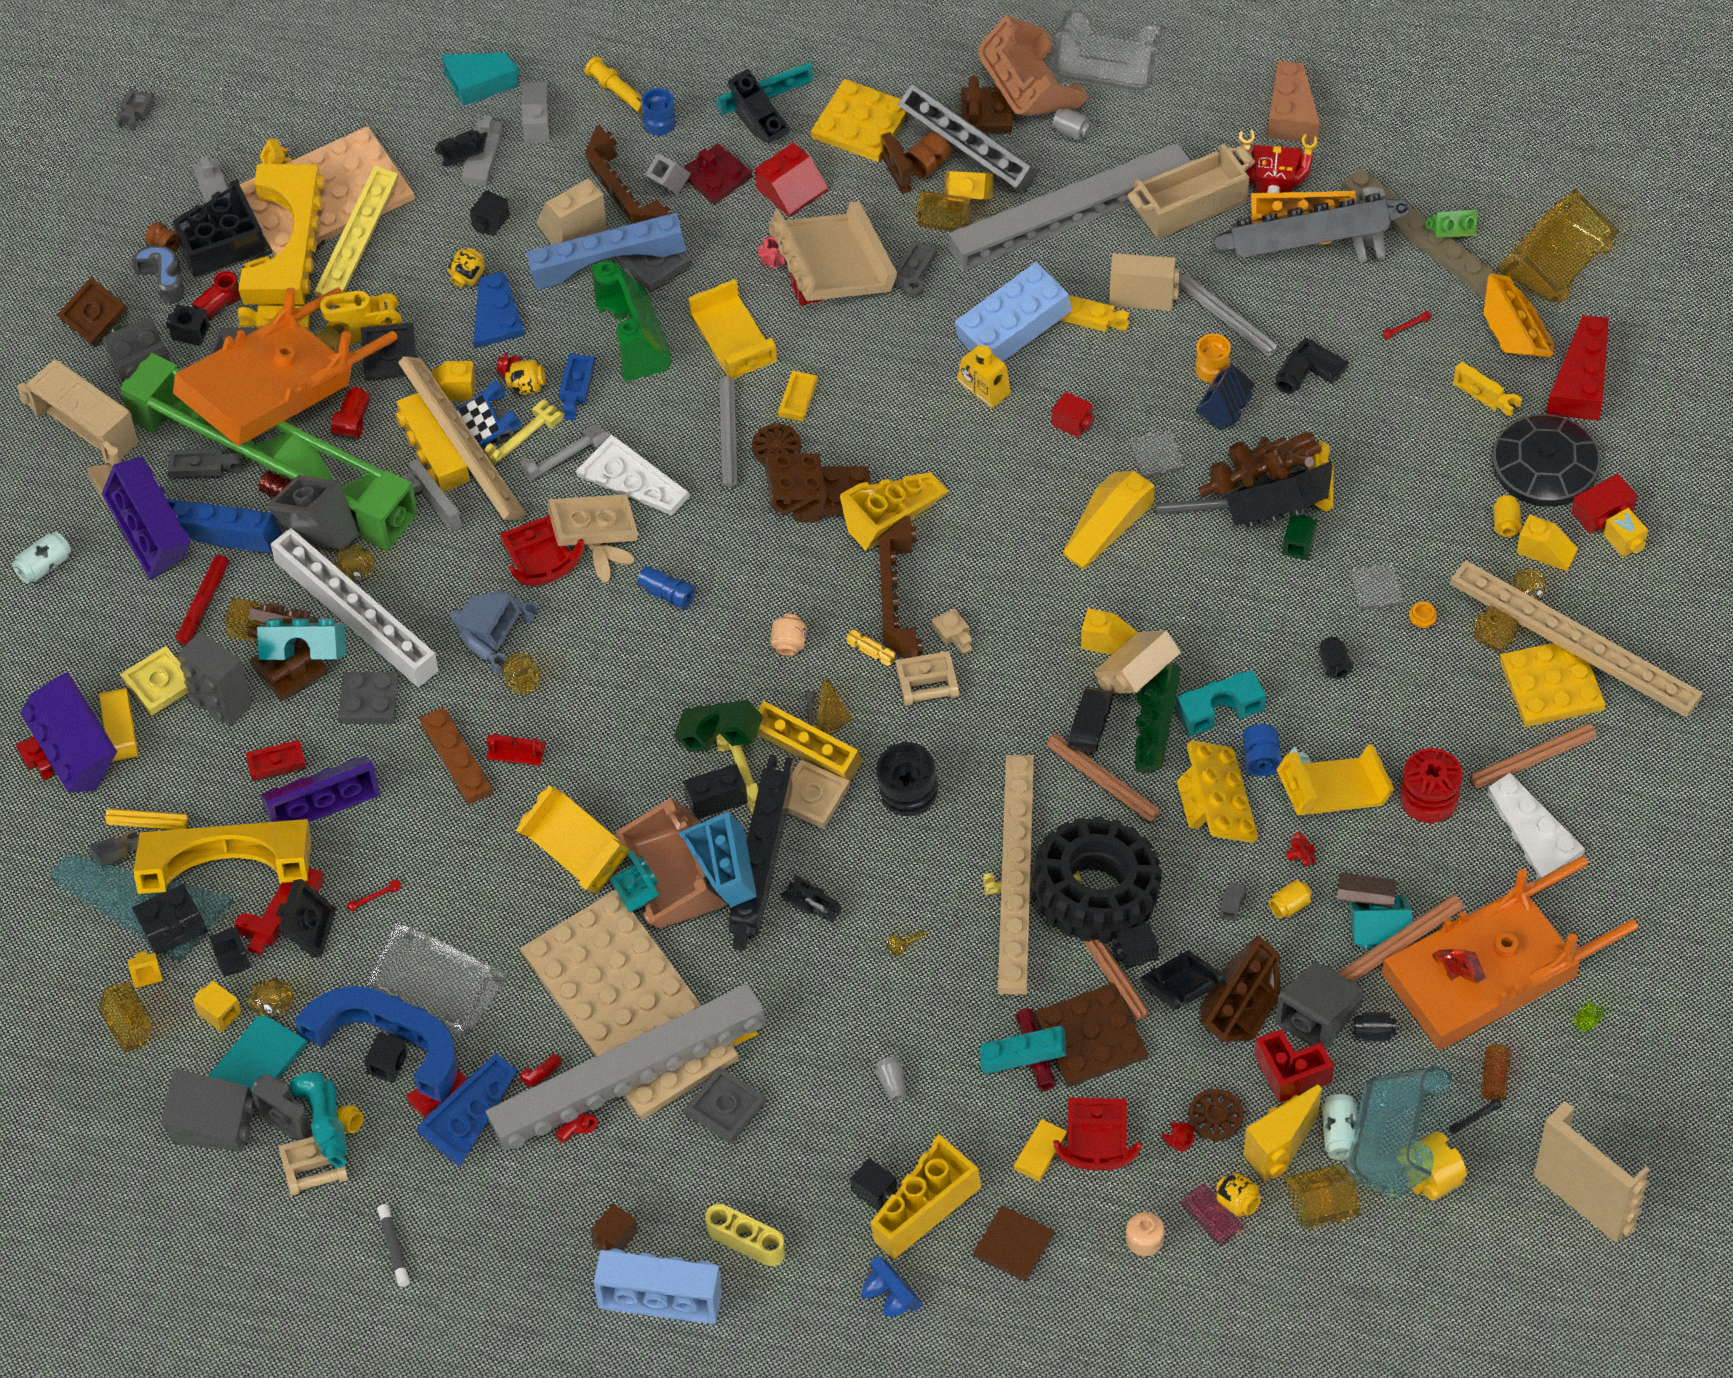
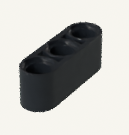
[1068,687,1113,754]

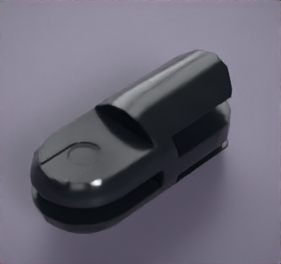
[781,874,841,921]

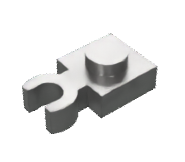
[116,89,154,131]
[89,830,139,867]

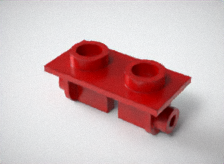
[486,733,546,766]

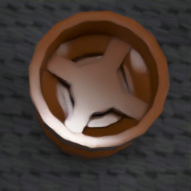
[145,221,180,251]

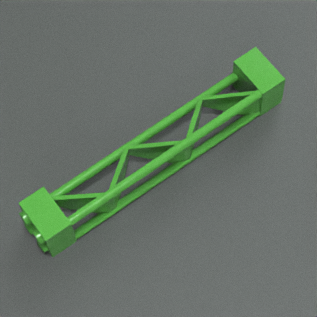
[120,353,418,552]

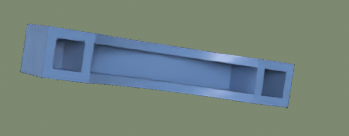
[526,213,687,290]

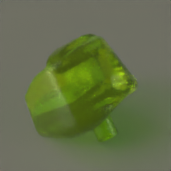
[1573,1002,1604,1033]

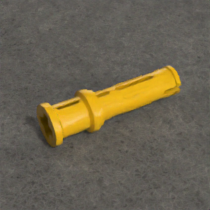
[584,56,643,115]

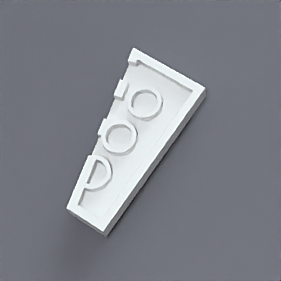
[575,435,690,515]
[1488,773,1585,879]

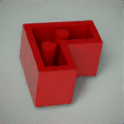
[1254,1029,1334,1103]

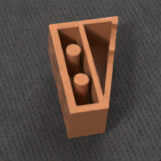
[1268,60,1320,143]

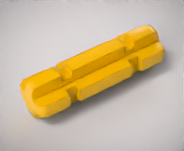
[846,629,896,666]

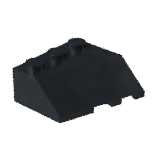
[172,179,267,276]
[1226,461,1333,528]

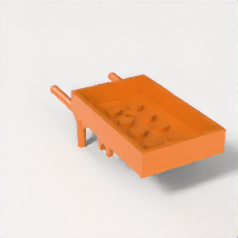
[173,287,398,446]
[1382,856,1638,1051]

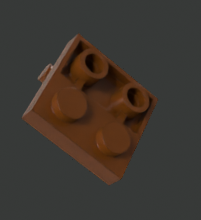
[961,76,1012,133]
[248,603,318,649]
[250,641,327,701]

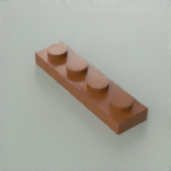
[419,707,493,805]

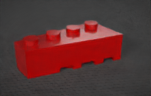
[1546,315,1609,421]

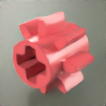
[758,236,786,268]

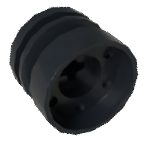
[876,742,938,816]

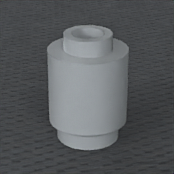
[1052,108,1092,141]

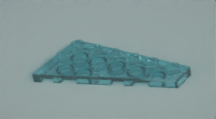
[49,854,234,963]

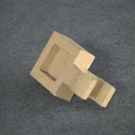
[932,608,973,655]

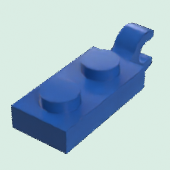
[559,353,596,420]

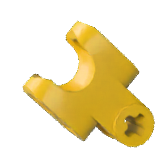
[320,291,402,346]

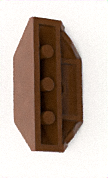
[1200,935,1280,1042]

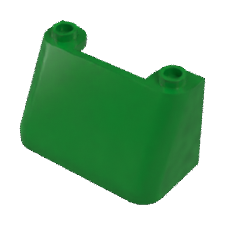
[591,261,672,382]

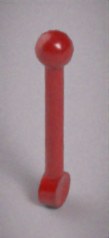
[1383,311,1432,339]
[347,880,401,912]

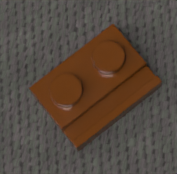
[881,132,914,195]

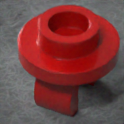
[496,352,522,378]
[1161,1122,1194,1152]

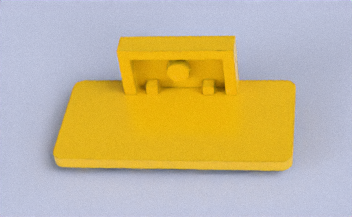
[1177,740,1258,843]

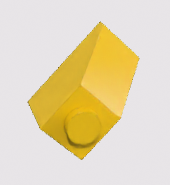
[431,361,476,401]
[1517,514,1578,572]
[1081,608,1138,655]

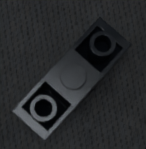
[727,69,790,144]

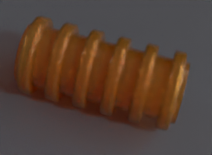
[1480,1044,1512,1100]

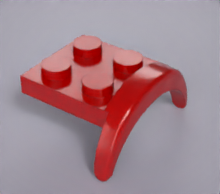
[500,515,584,586]
[1053,1097,1142,1171]

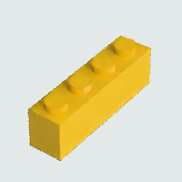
[395,393,470,492]
[757,701,863,781]

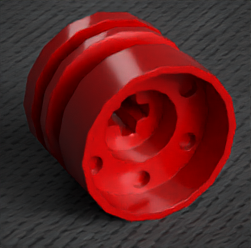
[1400,748,1463,823]

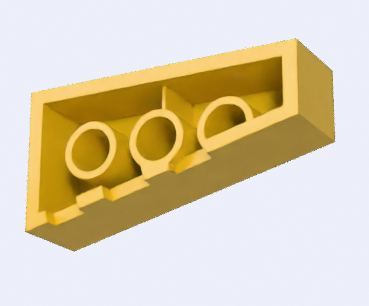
[871,1133,981,1259]

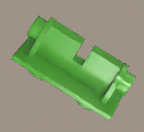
[1425,209,1478,238]

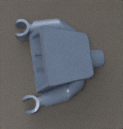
[451,590,538,674]

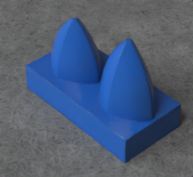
[861,1255,924,1316]

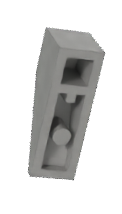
[522,81,550,144]

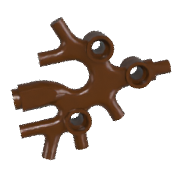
[1198,432,1322,498]

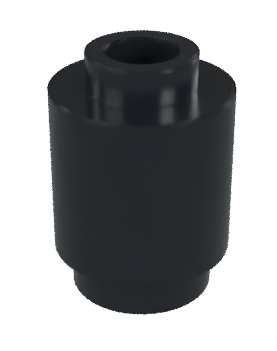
[1276,354,1310,394]
[1319,637,1353,679]
[1354,1012,1396,1041]

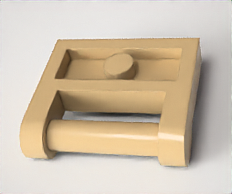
[895,651,959,706]
[278,1137,348,1196]

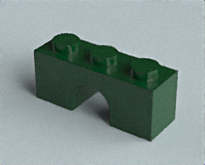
[674,700,763,752]

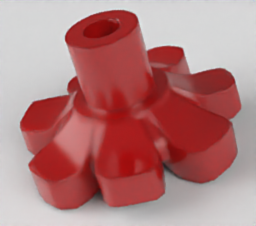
[1286,831,1316,867]

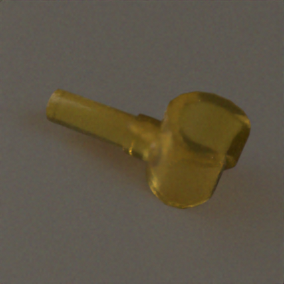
[886,930,926,956]

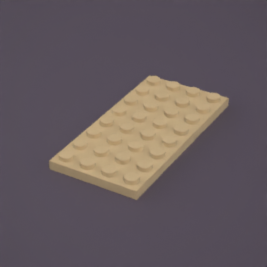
[520,889,739,1121]

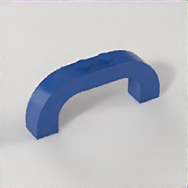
[295,986,458,1103]

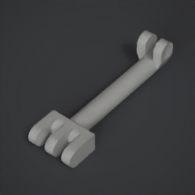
[521,424,610,481]

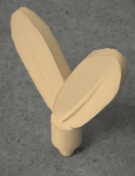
[586,543,634,583]

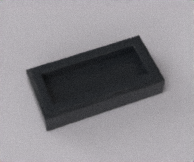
[1290,337,1348,384]

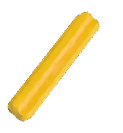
[105,809,189,830]

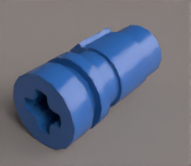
[637,566,696,610]

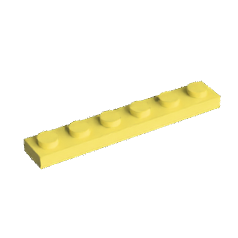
[315,165,398,297]

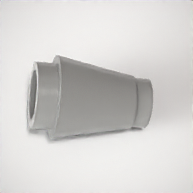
[875,1056,907,1102]

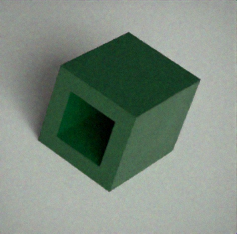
[1282,515,1318,561]

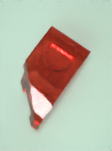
[1432,949,1486,983]

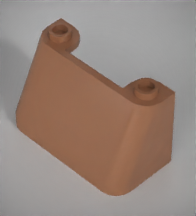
[979,14,1089,116]
[616,798,728,928]

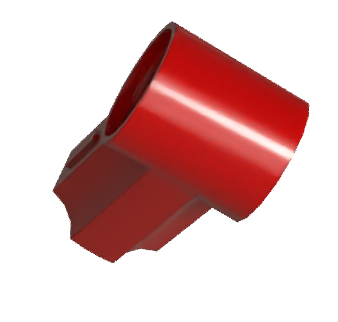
[191,271,241,320]
[331,387,370,439]

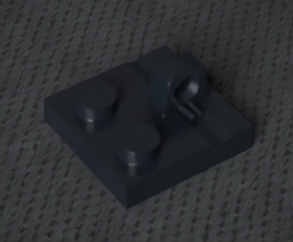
[361,323,417,380]
[276,879,336,958]
[132,884,208,956]

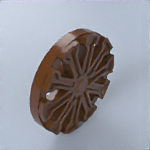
[752,423,802,466]
[1188,1089,1244,1141]

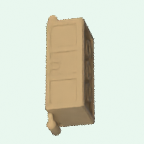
[1127,143,1255,239]
[17,359,138,467]

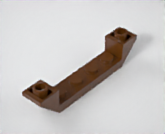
[585,124,673,224]
[879,516,923,659]

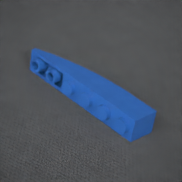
[166,498,282,553]

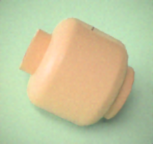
[770,614,807,656]
[1125,1212,1165,1257]

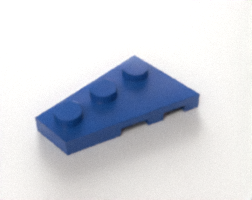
[473,271,525,349]

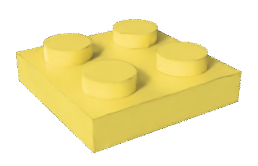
[120,646,188,716]

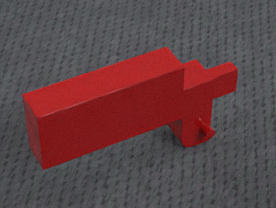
[234,867,324,955]

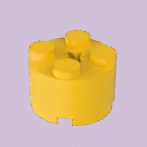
[1398,1131,1467,1201]

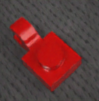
[16,736,54,780]

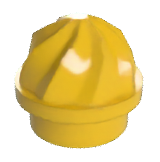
[337,1105,363,1134]

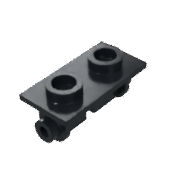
[435,129,488,167]

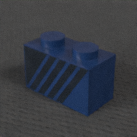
[1196,364,1255,430]

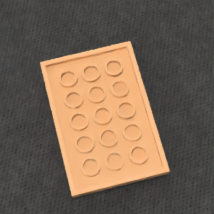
[240,126,415,256]

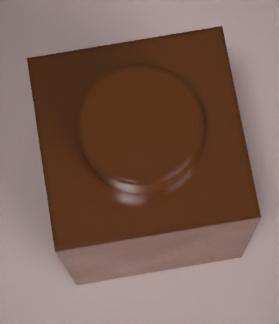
[590,1203,638,1252]

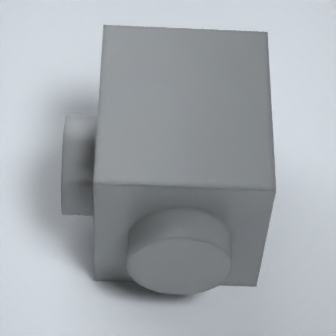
[645,153,691,195]

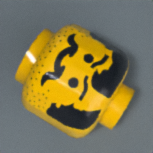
[447,248,486,288]
[505,359,546,395]
[1216,1173,1261,1217]

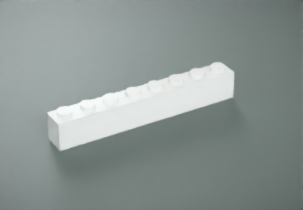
[271,528,439,688]

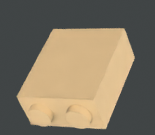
[1109,253,1180,311]
[1094,630,1181,694]

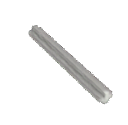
[1177,273,1278,357]
[719,376,738,488]

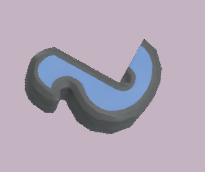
[132,246,184,303]

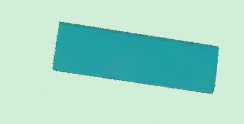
[715,62,813,115]

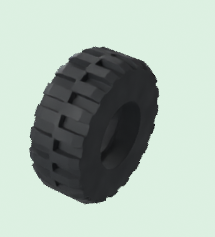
[1031,817,1162,942]

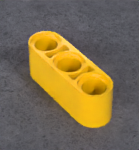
[99,688,139,762]

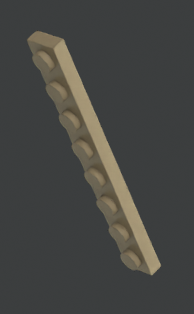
[1342,168,1497,299]

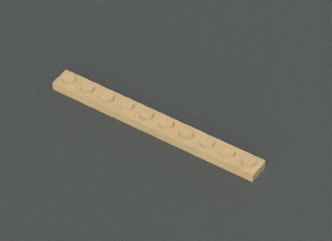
[1450,560,1703,718]
[998,755,1034,995]

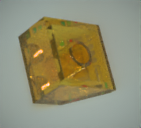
[1283,1164,1361,1229]

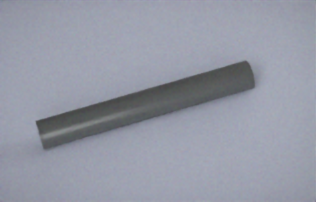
[1155,498,1229,514]

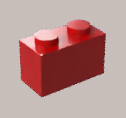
[1571,473,1637,535]

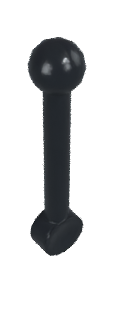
[1449,1098,1502,1134]

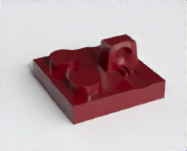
[683,143,752,205]

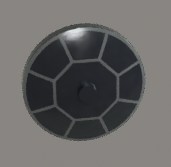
[1492,414,1601,507]

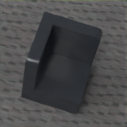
[209,926,251,977]

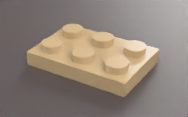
[547,494,638,546]

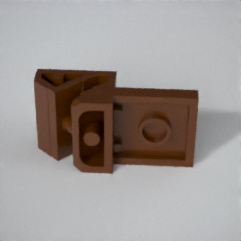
[764,453,871,522]

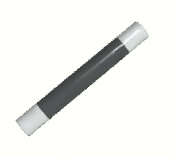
[377,1204,410,1287]

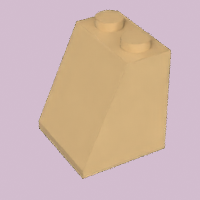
[536,178,607,244]

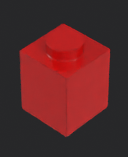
[1051,391,1094,438]

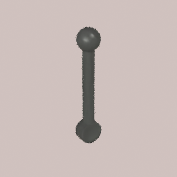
[804,690,815,726]

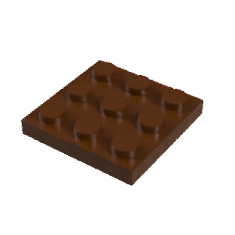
[1034,983,1148,1088]

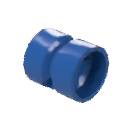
[641,88,676,136]
[1242,724,1282,776]

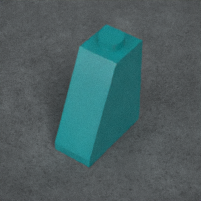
[441,52,520,106]

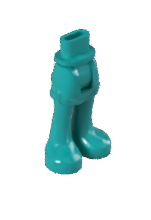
[290,1072,347,1168]

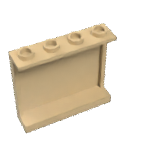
[769,201,897,301]
[1534,1102,1649,1243]

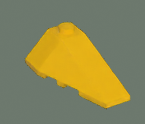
[1063,471,1155,570]
[840,472,948,551]

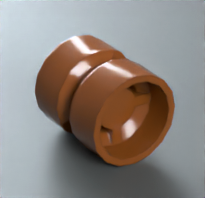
[904,131,952,179]

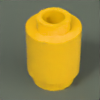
[1493,495,1522,537]
[1268,880,1312,919]

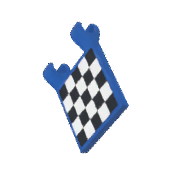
[456,381,521,447]

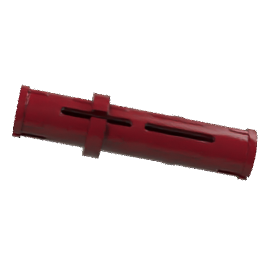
[1015,1008,1056,1091]

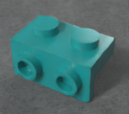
[609,850,659,912]

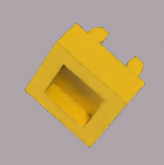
[259,138,292,164]
[127,950,163,988]

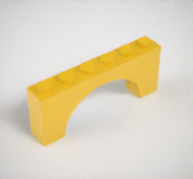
[239,164,325,305]
[133,819,312,894]

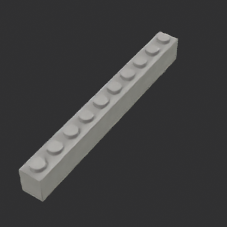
[949,143,1190,271]
[486,983,766,1151]

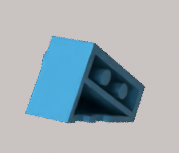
[679,811,757,907]

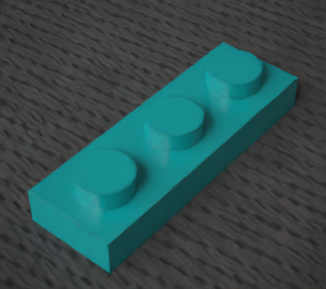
[980,1026,1066,1074]

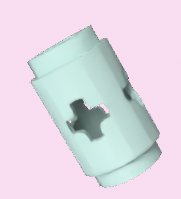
[12,532,71,584]
[1322,1094,1360,1160]

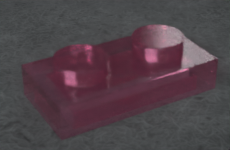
[1181,1183,1243,1246]

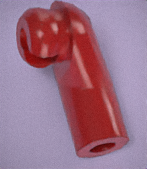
[520,1054,562,1087]
[554,1114,598,1143]

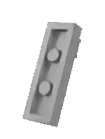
[461,115,503,187]
[192,156,228,203]
[402,459,462,532]

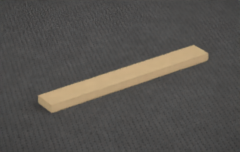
[398,356,526,521]

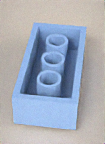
[954,262,1072,362]
[594,1249,722,1324]

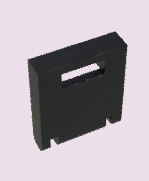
[1141,950,1225,1010]

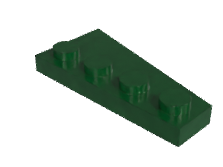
[1135,663,1181,774]

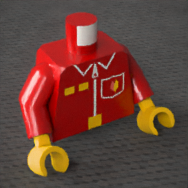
[1238,130,1318,193]

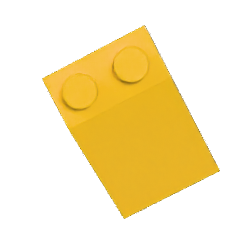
[1243,1084,1322,1181]

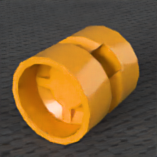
[1195,333,1231,383]

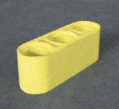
[705,1204,785,1266]

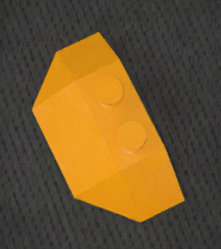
[1251,191,1356,244]
[1483,273,1555,357]

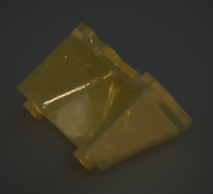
[1497,188,1619,303]

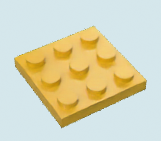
[810,79,910,162]
[1499,643,1606,727]

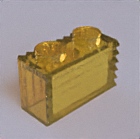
[916,191,973,232]
[98,982,154,1052]

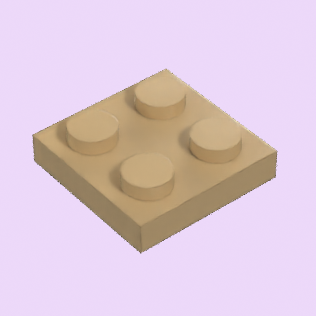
[787,760,850,829]

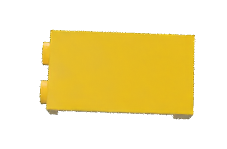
[688,279,777,379]
[1277,744,1394,816]
[516,785,631,894]

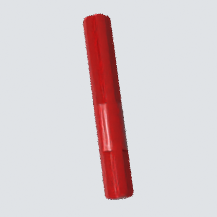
[175,554,229,645]

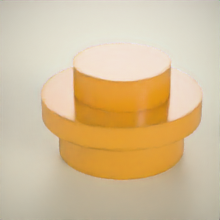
[1409,601,1437,628]

